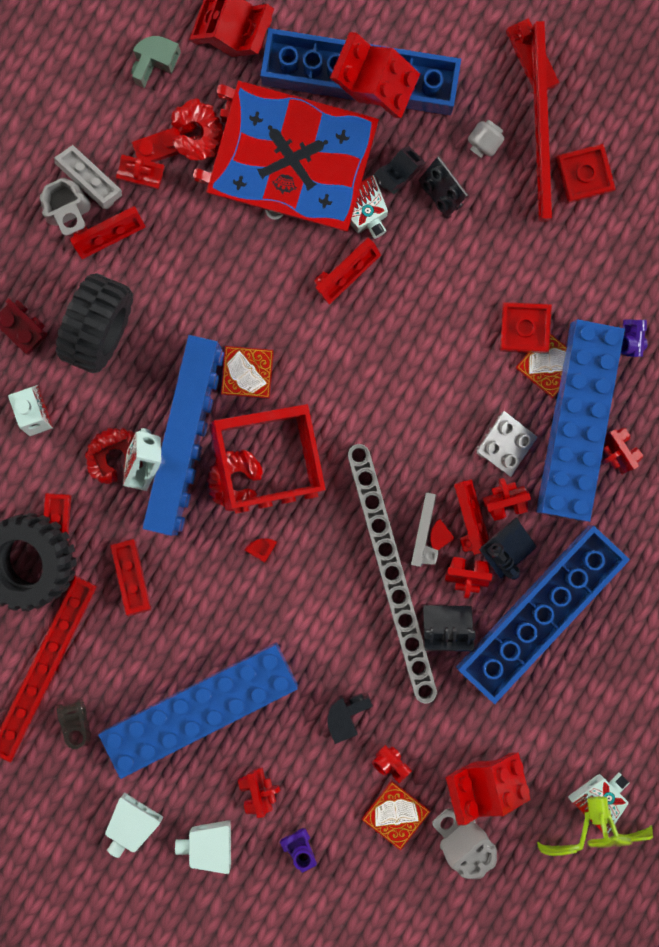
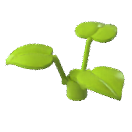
[537,796,653,856]

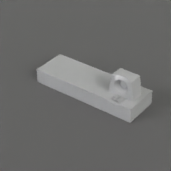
[54,145,122,209]
[411,493,438,567]

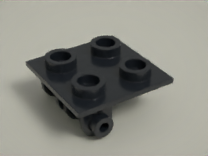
[418,156,468,218]
[479,517,537,580]
[423,605,475,651]

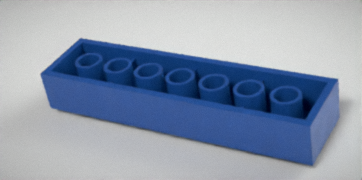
[261,28,461,116]
[536,319,625,522]
[142,335,225,536]
[456,525,630,704]
[98,642,299,779]

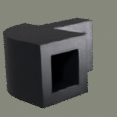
[374,146,426,194]
[327,693,373,744]

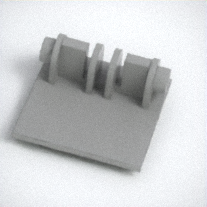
[476,411,537,477]

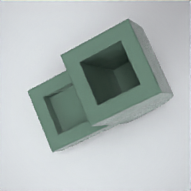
[131,36,181,88]

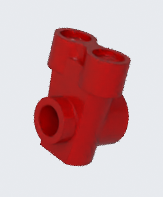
[372,745,412,784]

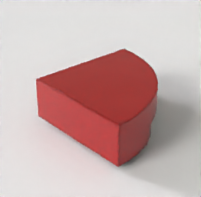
[430,519,454,550]
[245,538,277,563]

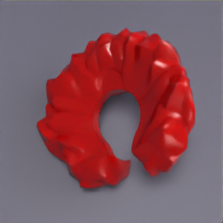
[171,98,224,161]
[85,427,143,484]
[207,450,263,511]

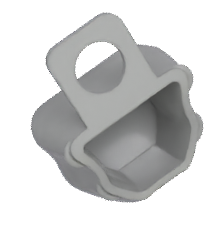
[40,178,91,236]
[432,808,497,879]

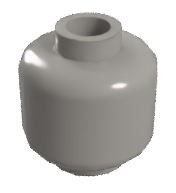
[468,120,504,158]

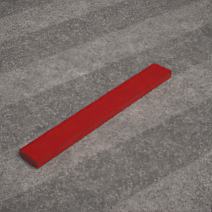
[531,21,552,222]
[0,576,98,763]

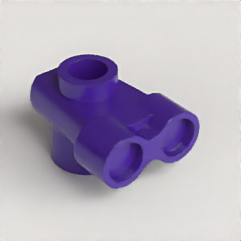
[621,319,648,357]
[279,828,317,873]

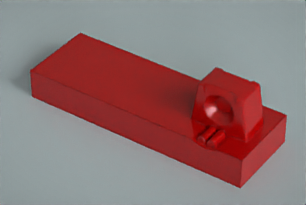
[506,18,560,90]
[70,206,146,259]
[314,238,381,305]
[454,479,489,555]
[110,539,151,617]

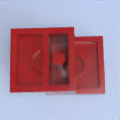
[189,0,274,57]
[330,32,420,118]
[445,752,531,825]

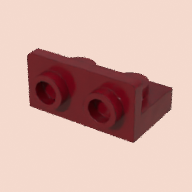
[0,298,48,355]

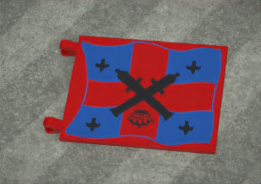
[193,80,379,232]

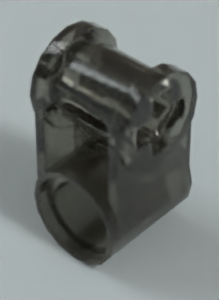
[57,699,91,749]

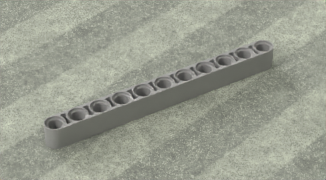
[348,444,437,703]

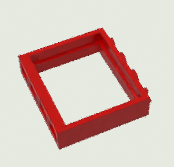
[209,404,326,514]

